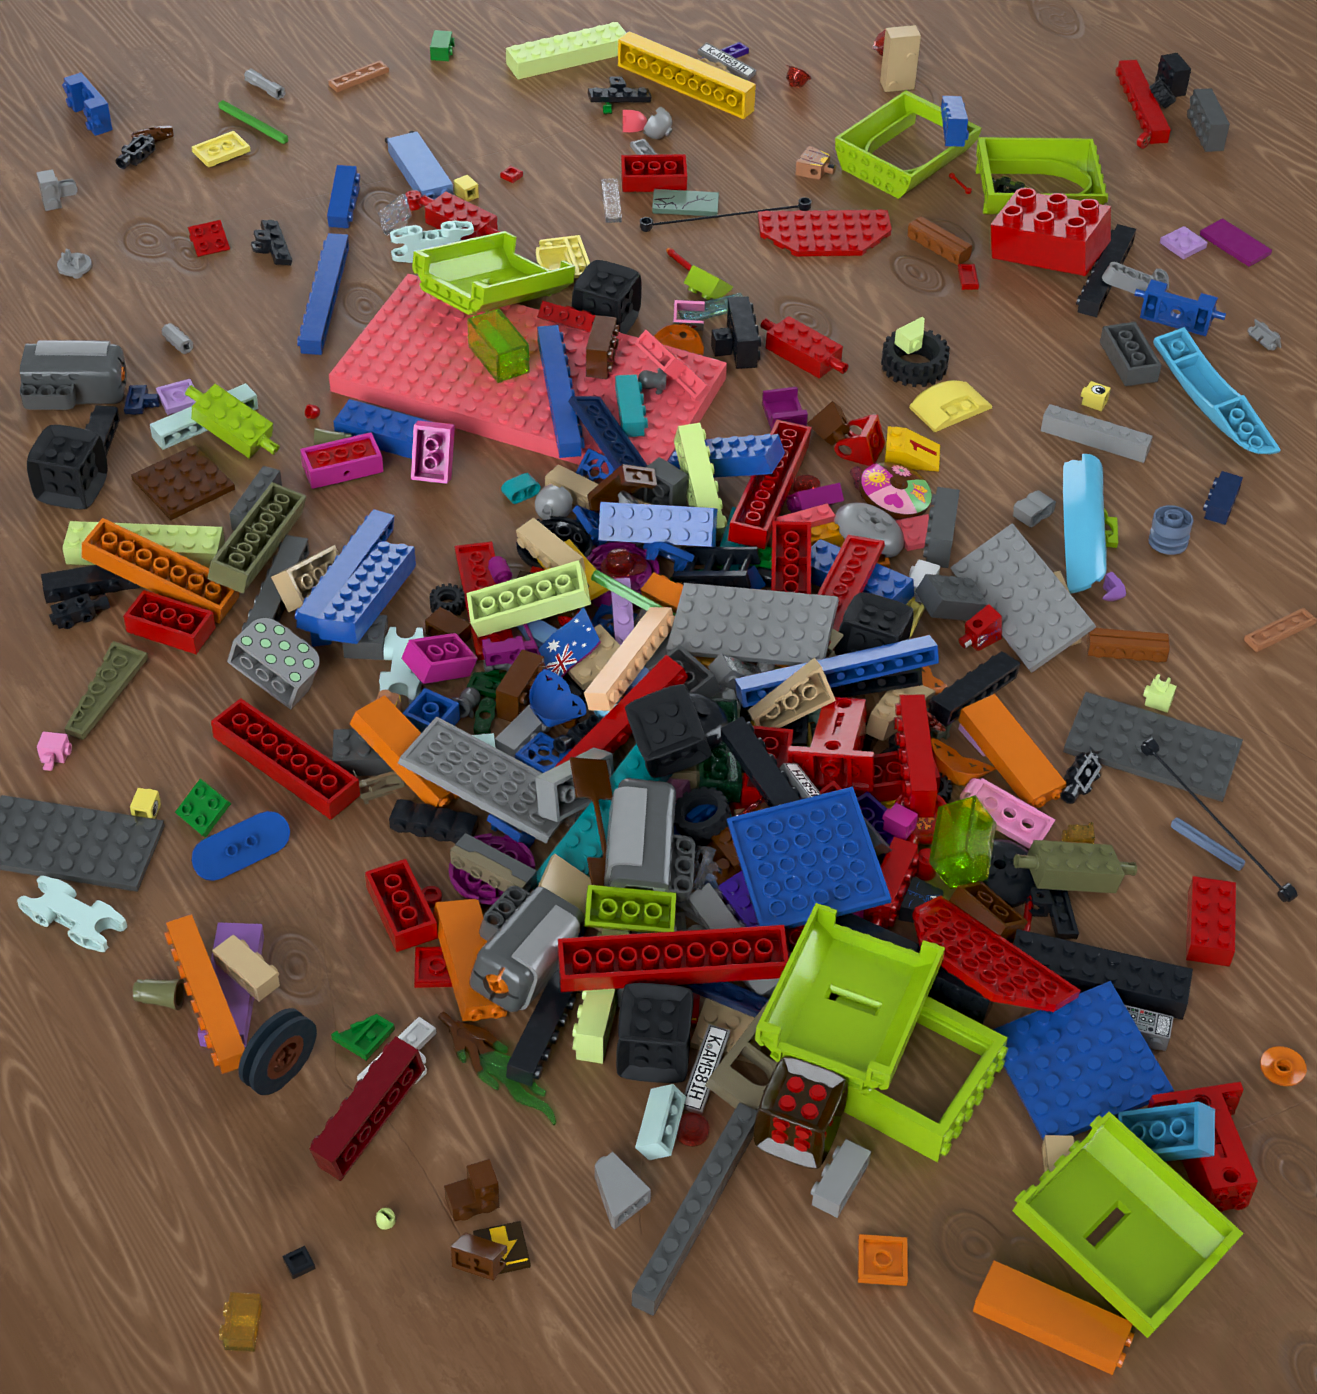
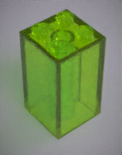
[467,308,530,383]
[929,795,996,889]

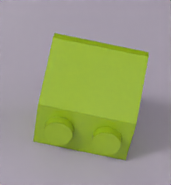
[684,265,733,301]

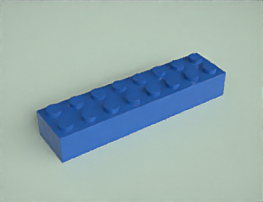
[317,541,416,644]

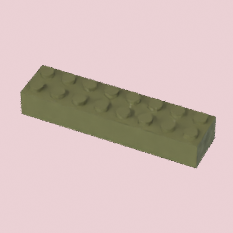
[207,482,306,594]

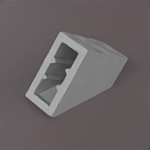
[595,1152,651,1230]

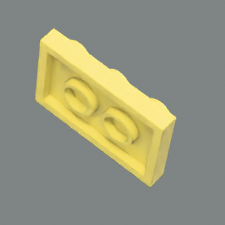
[192,131,250,167]

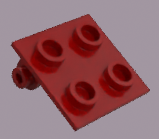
[188,220,230,257]

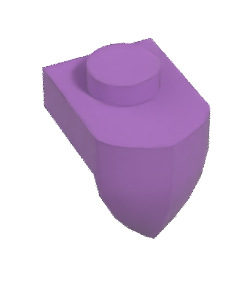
[1102,572,1126,601]

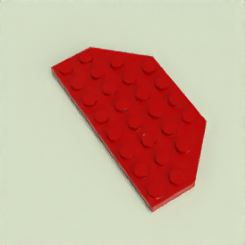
[757,209,892,257]
[913,895,1081,1012]

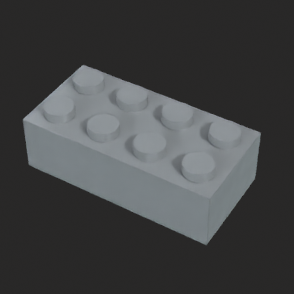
[535,748,614,822]

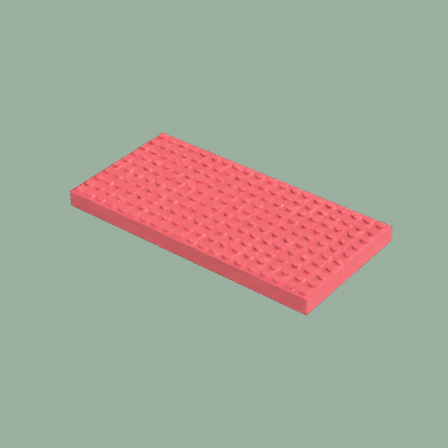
[329,273,727,474]

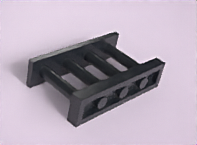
[672,547,761,589]

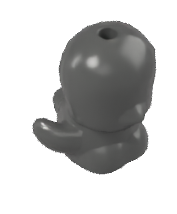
[638,368,667,395]
[450,687,481,719]

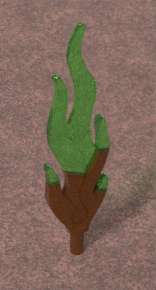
[438,1011,556,1125]

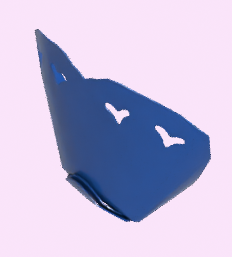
[529,669,587,728]

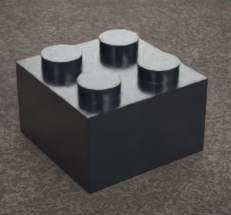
[1155,53,1191,97]

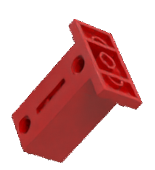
[788,697,874,792]
[1148,1081,1258,1212]

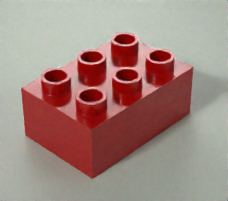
[991,188,1111,276]

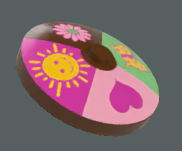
[859,462,932,519]

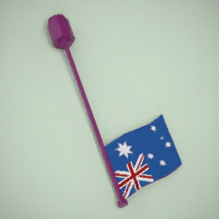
[488,556,601,680]

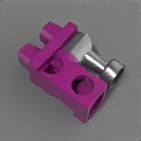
[482,636,536,672]

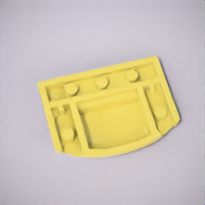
[536,235,590,278]
[909,380,992,432]

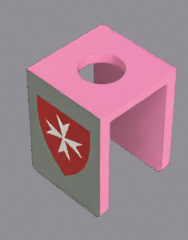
[673,300,705,331]

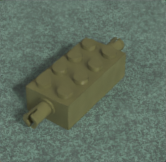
[1013,840,1137,893]

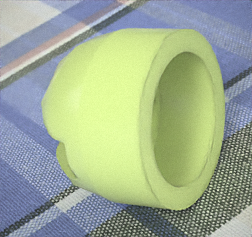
[376,1208,396,1229]

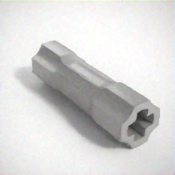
[244,68,285,100]

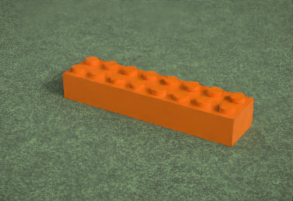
[82,518,239,624]

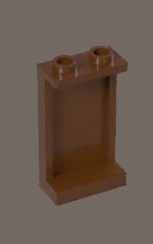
[587,464,657,512]

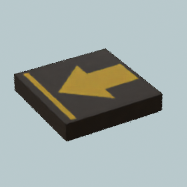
[473,1221,531,1274]

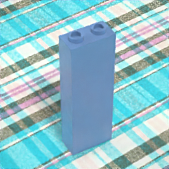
[387,132,453,200]

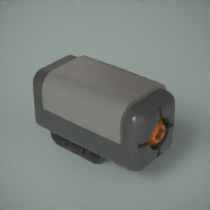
[20,340,127,410]
[604,778,695,903]
[469,886,584,1012]

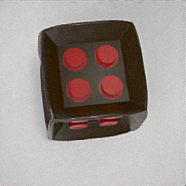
[754,1057,848,1169]

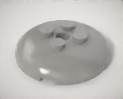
[834,502,904,557]

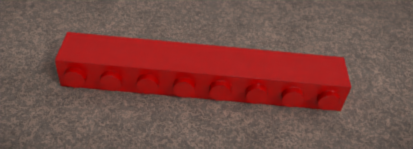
[1115,60,1171,144]
[555,655,688,767]

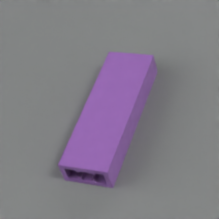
[198,923,264,1048]

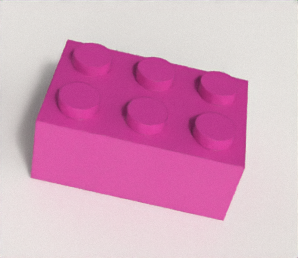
[411,420,455,484]
[401,633,478,684]

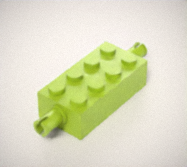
[185,384,280,459]

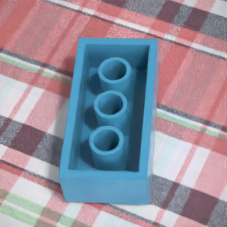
[1118,1101,1215,1162]

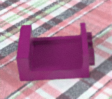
[762,387,808,431]

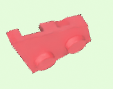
[895,514,929,551]

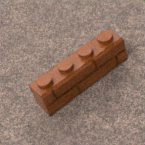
[907,216,972,265]
[1087,628,1170,662]

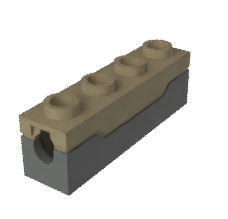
[450,833,537,893]

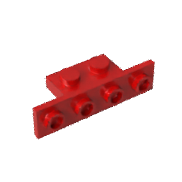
[537,301,595,333]

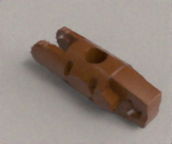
[131,126,174,142]

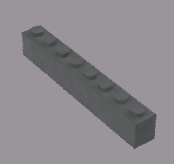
[242,535,309,631]

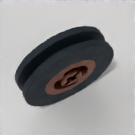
[238,1008,317,1095]

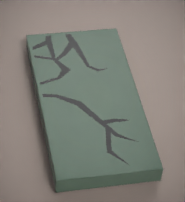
[652,189,719,216]

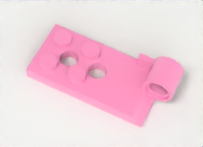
[960,778,1055,849]

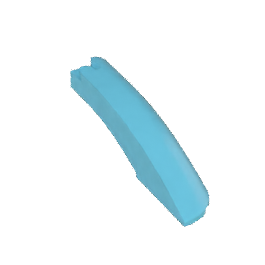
[1153,327,1281,454]
[1063,454,1107,594]

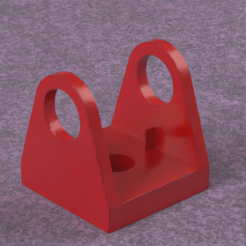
[834,415,886,466]

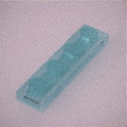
[678,293,743,321]

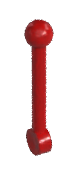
[949,172,972,194]

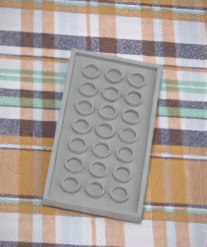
[950,523,1096,673]
[666,583,839,666]
[398,717,565,843]

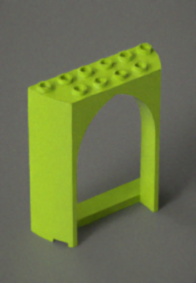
[835,90,982,199]
[975,137,1108,214]

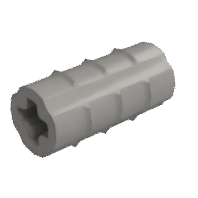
[162,323,193,354]

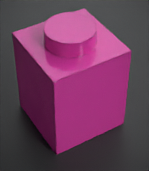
[882,803,918,840]

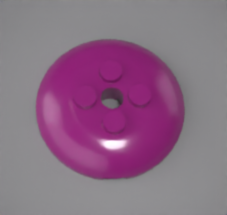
[448,833,535,905]

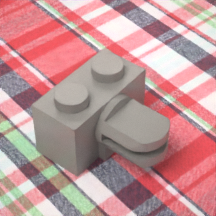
[36,169,78,211]

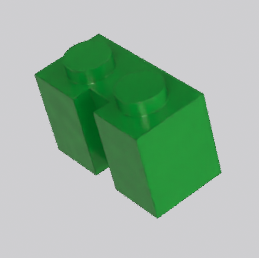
[430,30,455,61]

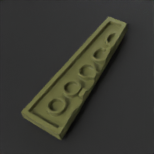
[65,641,148,740]

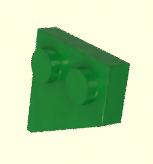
[331,1014,395,1061]

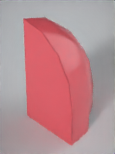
[623,110,647,132]

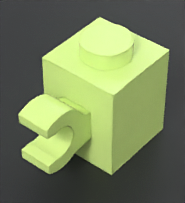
[1143,674,1177,713]

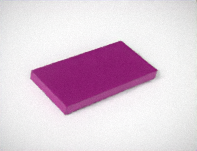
[1200,218,1272,267]

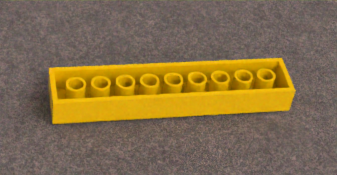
[618,31,756,119]

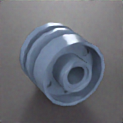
[1148,505,1194,555]

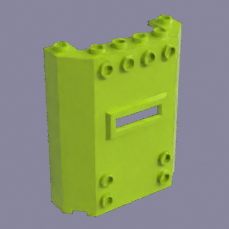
[412,231,576,315]
[755,903,945,1094]
[1012,1112,1244,1338]

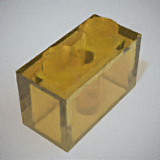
[219,1292,262,1352]

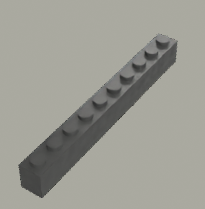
[632,1103,758,1316]

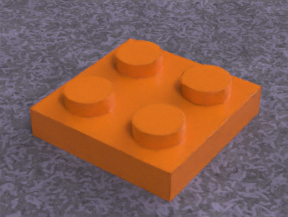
[858,1234,908,1286]

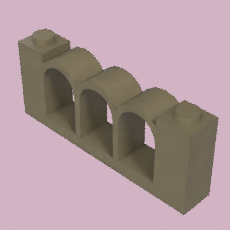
[705,999,778,1111]

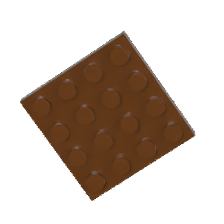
[131,445,235,520]

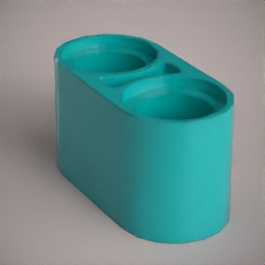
[501,473,541,504]

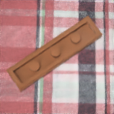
[328,61,389,92]
[1244,608,1317,652]

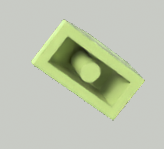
[894,317,925,354]

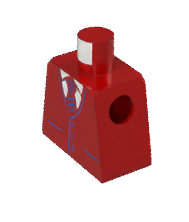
[958,604,1002,651]

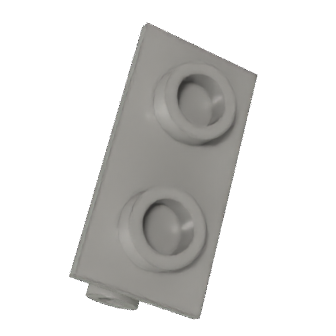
[1248,319,1281,351]

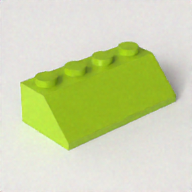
[584,885,676,933]

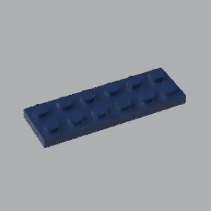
[568,396,648,470]

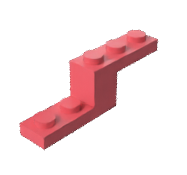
[635,330,710,401]
[776,504,836,527]

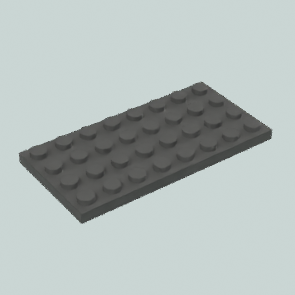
[1063,692,1243,802]
[0,795,165,892]

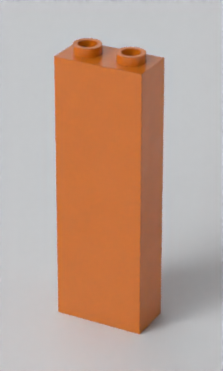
[958,694,1067,808]
[350,695,460,808]
[433,899,507,1021]
[973,1260,1135,1375]

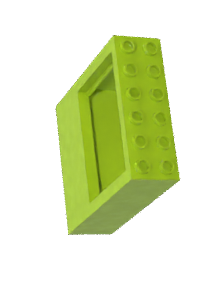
[835,996,1008,1163]

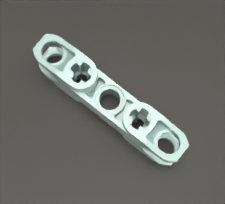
[390,220,474,263]
[379,627,424,705]
[17,876,127,952]

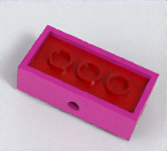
[300,432,383,489]

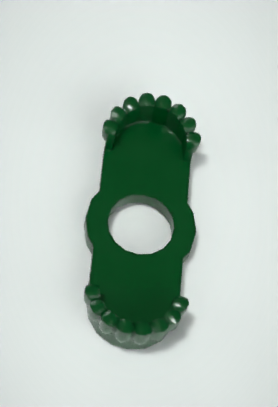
[473,697,496,735]

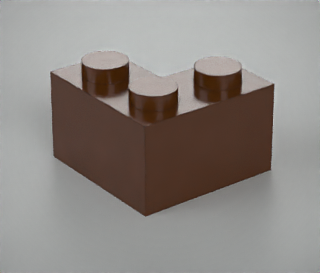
[444,1159,500,1222]

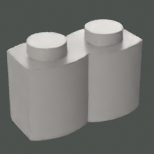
[1013,490,1056,527]

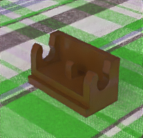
[451,1233,507,1281]

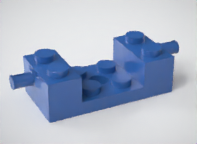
[62,72,113,136]
[1134,279,1226,336]

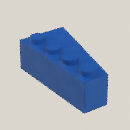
[941,96,969,147]
[327,165,360,228]

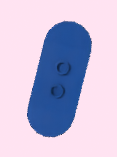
[191,811,290,881]

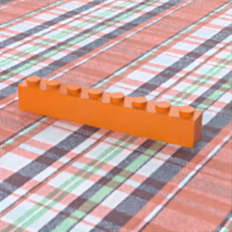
[164,914,245,1074]

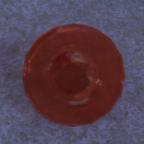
[793,474,821,493]
[676,1113,710,1147]

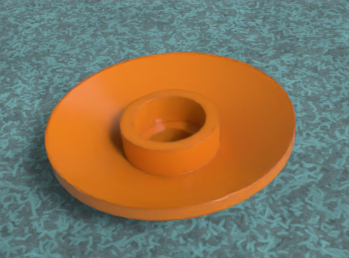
[1260,1046,1307,1086]

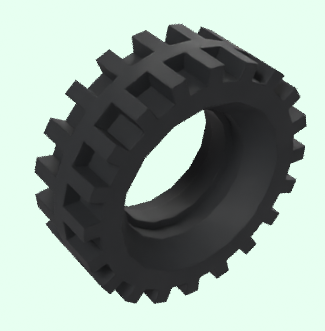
[881,330,950,387]

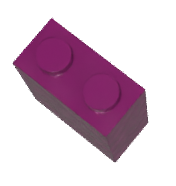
[786,483,844,513]

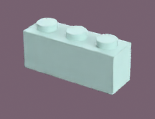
[635,1084,686,1160]

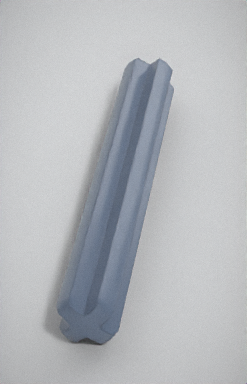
[1171,817,1245,871]

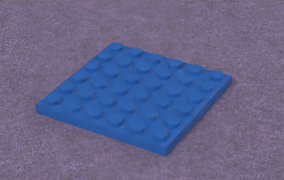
[727,787,891,930]
[993,981,1174,1140]

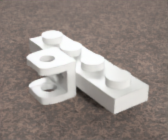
[357,1017,436,1083]

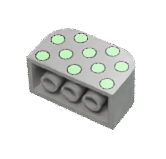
[227,618,319,710]

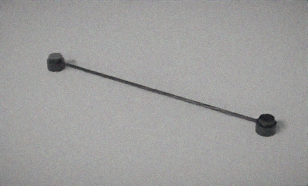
[640,197,812,232]
[1141,737,1298,902]

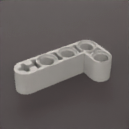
[1102,262,1169,294]

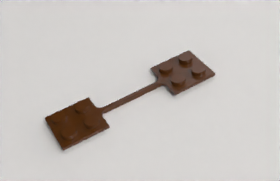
[569,757,613,886]

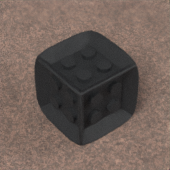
[572,260,642,334]
[27,424,108,510]
[834,593,914,656]
[625,684,711,778]
[616,983,693,1083]

